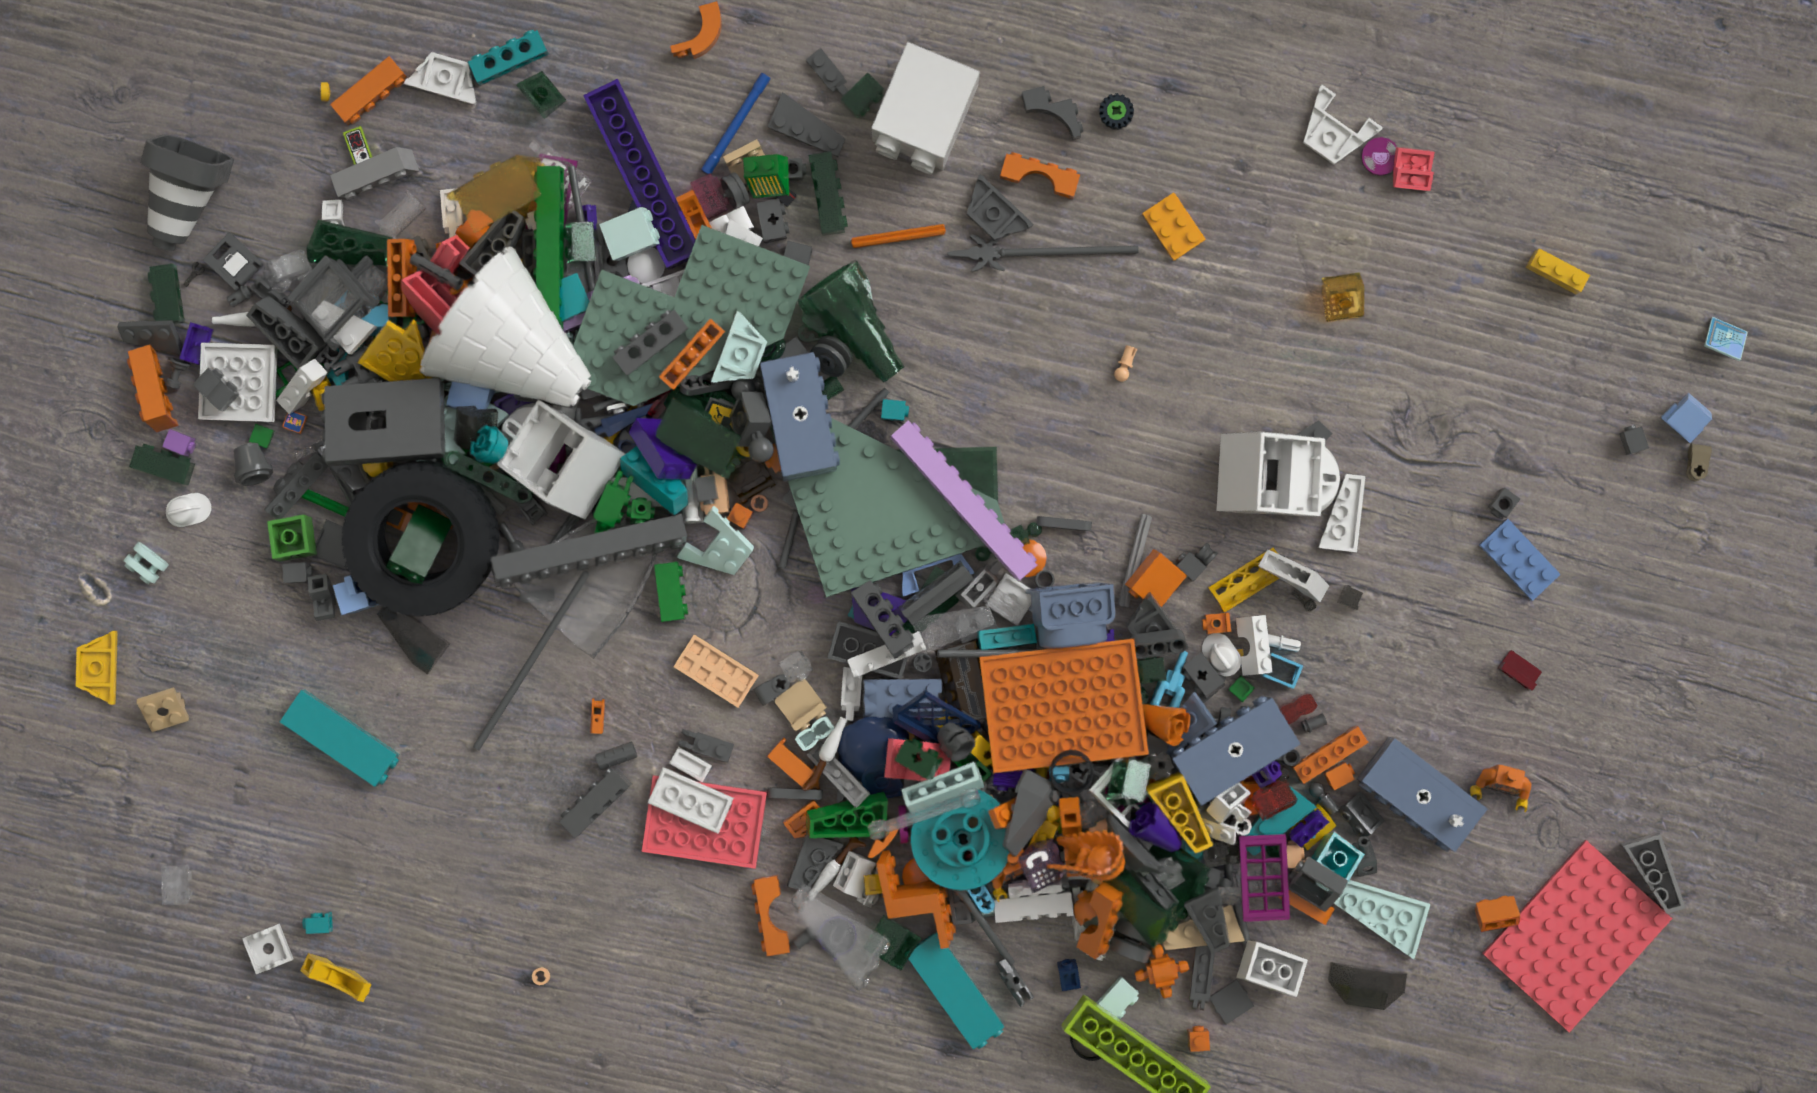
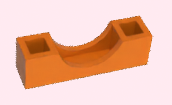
[1000,152,1080,199]
[1059,797,1082,877]
[751,875,791,956]
[1077,881,1124,959]

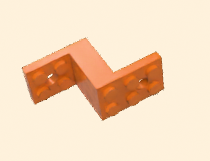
[876,850,956,949]

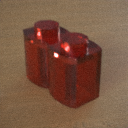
[1278,693,1318,724]
[1251,780,1297,821]

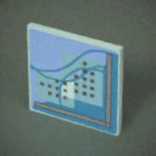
[1704,317,1748,361]

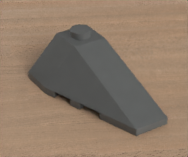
[1003,769,1062,857]

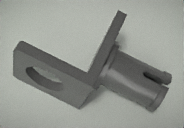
[1352,836,1377,877]

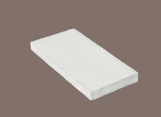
[648,767,734,834]

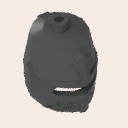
[937,723,976,761]

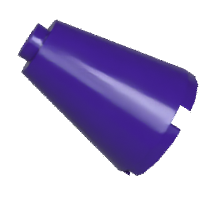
[1129,802,1182,852]

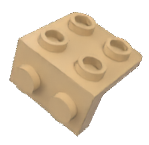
[775,678,827,731]

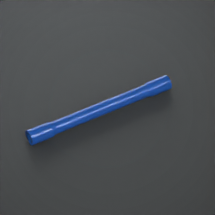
[701,73,771,176]

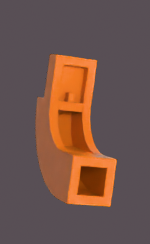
[670,1,722,59]
[676,190,711,239]

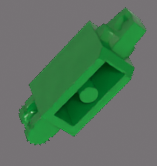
[594,470,634,533]

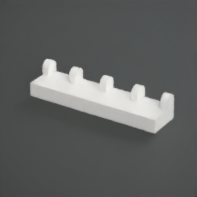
[847,631,926,678]

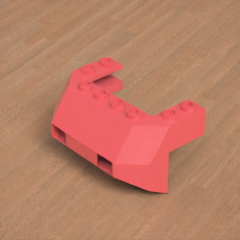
[401,235,470,335]

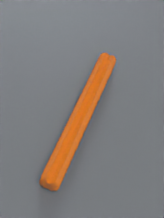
[851,224,946,248]

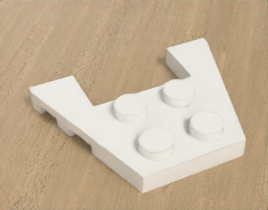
[1303,85,1383,165]

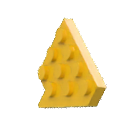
[358,319,433,382]

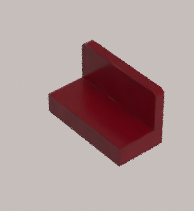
[1497,650,1542,691]

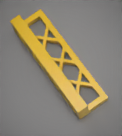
[1208,547,1279,613]

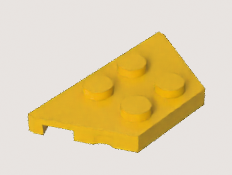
[76,631,118,705]

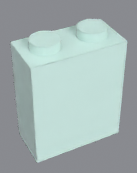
[599,207,660,261]

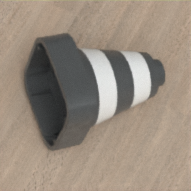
[140,134,234,251]

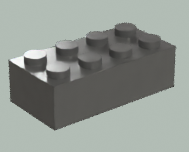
[827,621,908,679]

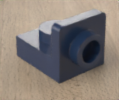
[1057,959,1081,992]

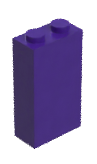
[629,418,697,479]

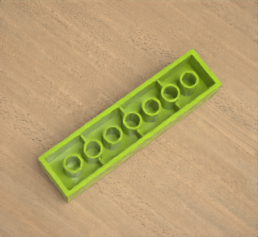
[1061,994,1211,1093]

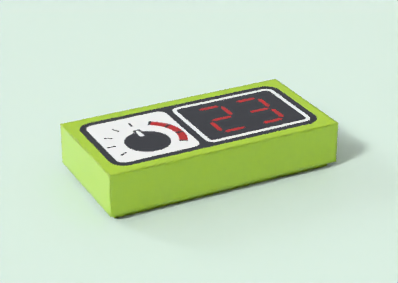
[343,126,373,165]

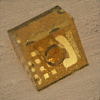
[1322,272,1365,322]

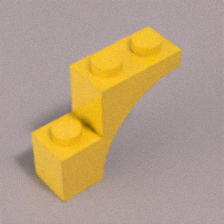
[300,953,371,1002]

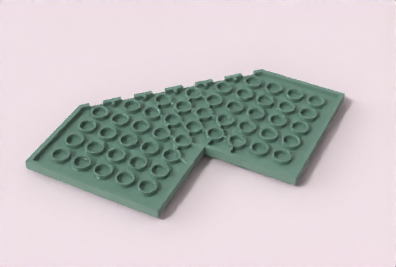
[573,225,810,406]

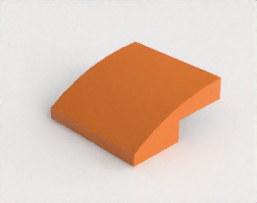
[868,823,899,858]

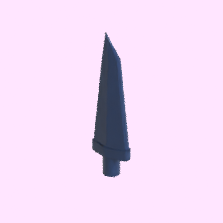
[595,404,652,437]

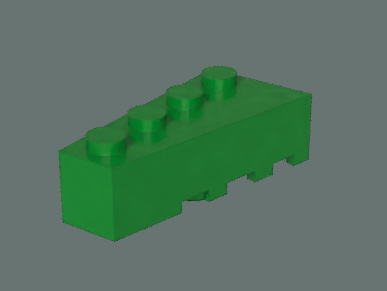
[806,792,888,838]

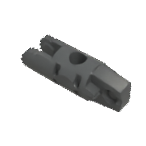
[996,958,1034,1007]

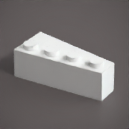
[993,889,1074,923]

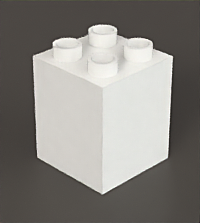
[872,42,980,175]

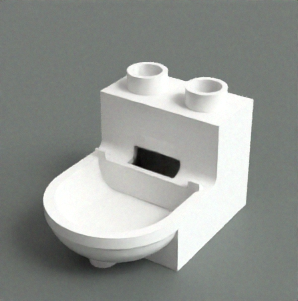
[497,399,625,519]
[1216,432,1340,516]

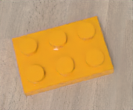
[1142,192,1206,262]

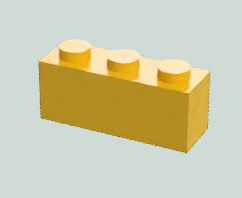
[1526,248,1590,294]

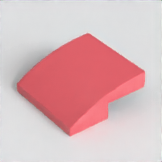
[1393,147,1435,191]

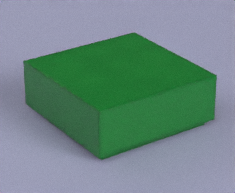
[249,424,275,448]
[1228,675,1255,702]

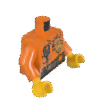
[1470,764,1532,812]
[991,848,1050,902]

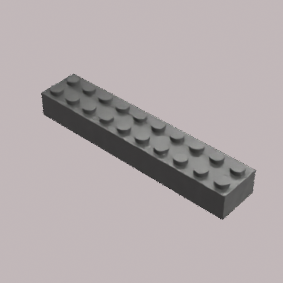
[491,514,687,589]

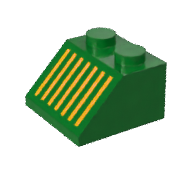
[743,154,789,199]

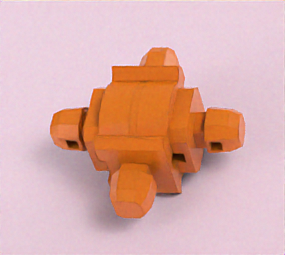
[1134,944,1189,998]

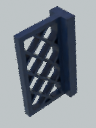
[892,690,981,744]

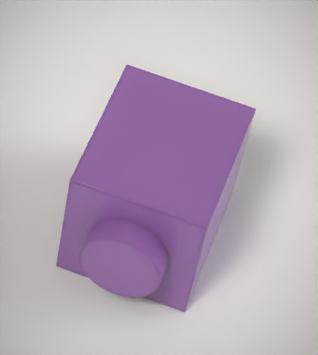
[162,429,196,456]

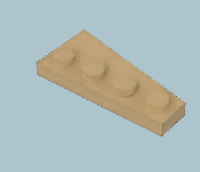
[1158,904,1245,950]

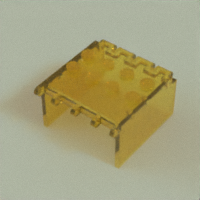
[447,155,545,233]

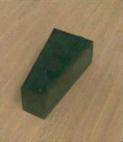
[808,151,848,236]

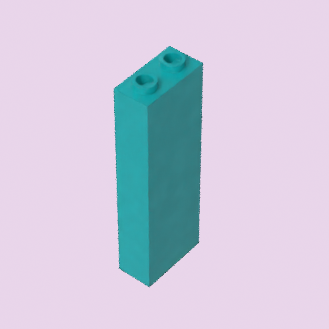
[280,690,400,787]
[906,931,1004,1050]

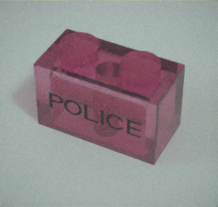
[690,173,729,220]

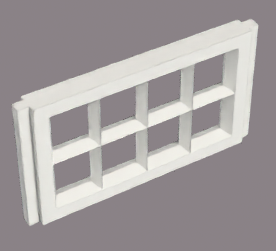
[1089,758,1156,850]

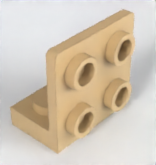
[723,139,764,191]

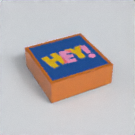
[282,411,308,434]

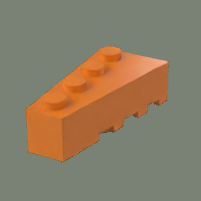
[127,345,178,432]

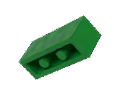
[654,562,688,622]

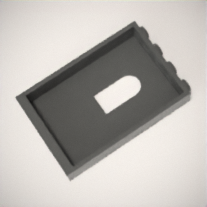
[322,378,445,466]

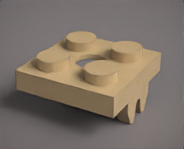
[137,687,189,732]

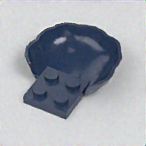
[837,717,909,799]

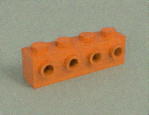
[387,239,417,317]

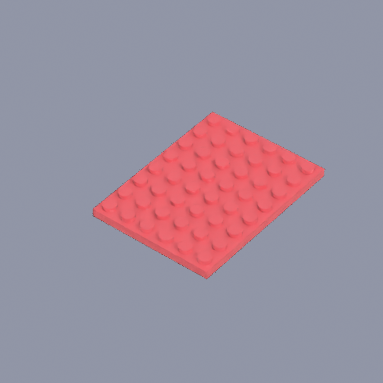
[1482,840,1673,1033]

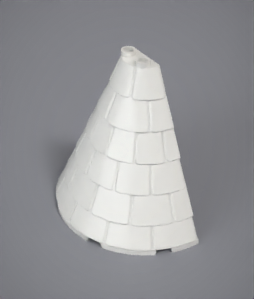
[420,247,591,407]

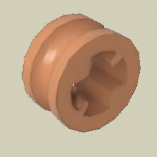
[751,495,768,512]

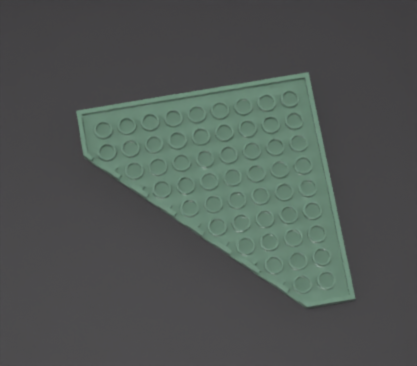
[769,414,1005,598]

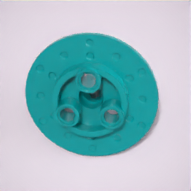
[911,790,1009,890]

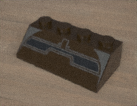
[935,641,987,720]

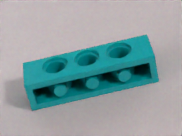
[468,30,549,86]

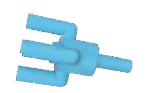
[1149,651,1188,708]

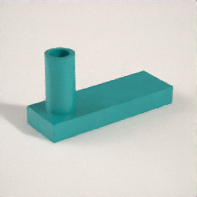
[976,624,1037,650]

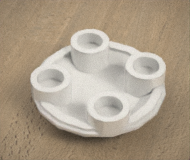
[627,247,665,284]

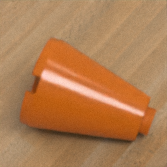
[1142,704,1190,746]

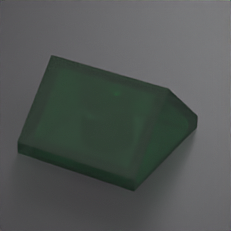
[516,71,566,119]

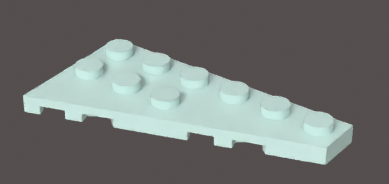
[1315,880,1430,959]

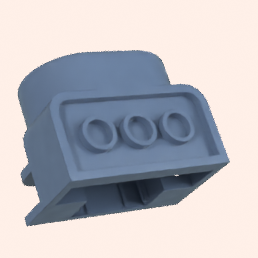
[1025,582,1115,648]

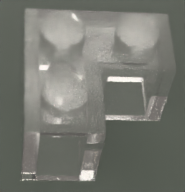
[263,249,312,293]

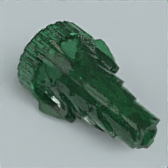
[798,260,905,383]

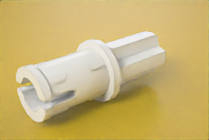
[1268,634,1301,652]

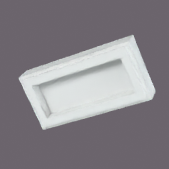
[669,747,712,782]

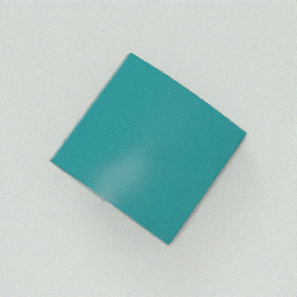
[560,273,590,322]

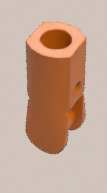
[590,698,605,734]

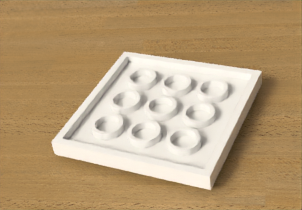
[198,343,277,422]

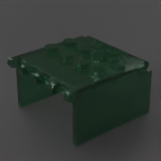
[656,380,745,478]

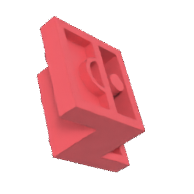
[885,738,951,781]

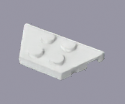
[404,52,476,105]

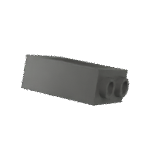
[1288,856,1348,912]

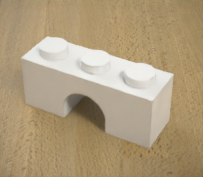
[276,359,328,414]
[1236,615,1272,676]

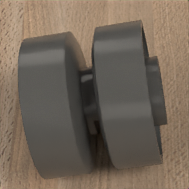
[1109,917,1158,963]

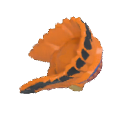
[1047,830,1125,884]

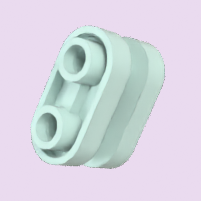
[124,542,169,584]

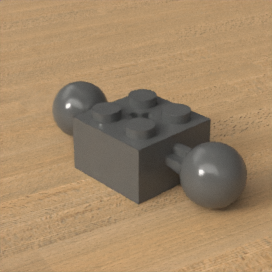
[729,379,773,462]

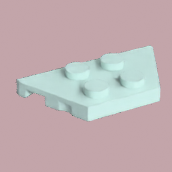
[711,311,767,383]

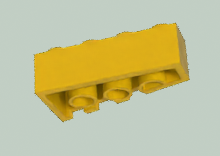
[1143,771,1213,854]

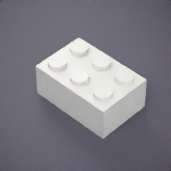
[1236,941,1308,997]

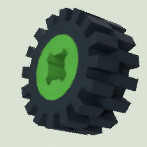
[1099,93,1134,130]

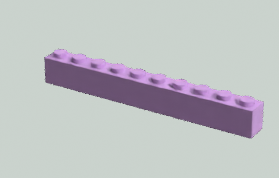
[890,421,1037,582]

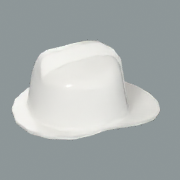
[166,493,211,527]
[1202,633,1241,676]

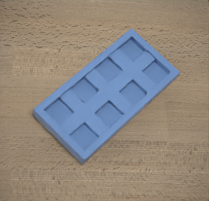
[1479,519,1561,601]

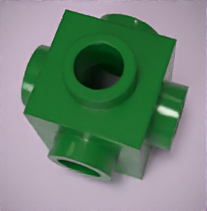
[627,497,655,525]

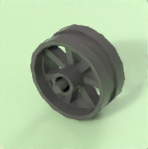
[720,172,750,209]

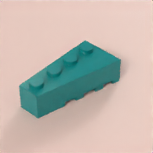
[620,446,688,515]
[1237,782,1317,856]

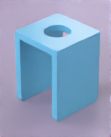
[1260,653,1303,689]

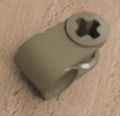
[1686,443,1712,481]

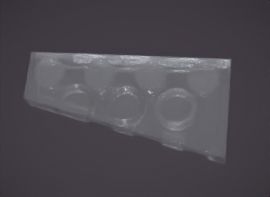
[913,606,995,654]

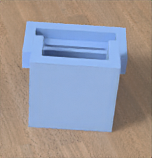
[1661,393,1712,443]
[333,575,379,615]

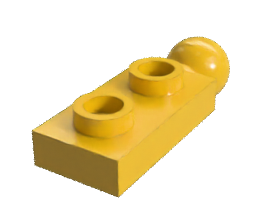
[1028,805,1060,853]

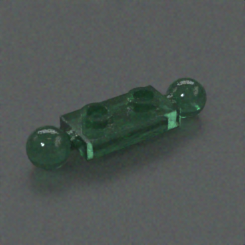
[975,522,1042,562]

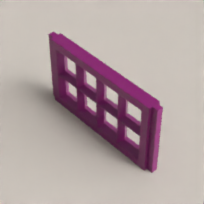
[1239,834,1290,922]

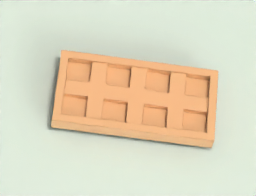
[674,634,759,708]

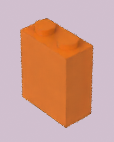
[1125,549,1187,607]

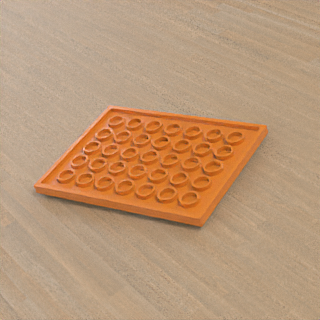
[980,639,1149,773]

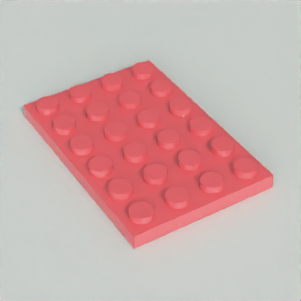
[642,775,767,869]

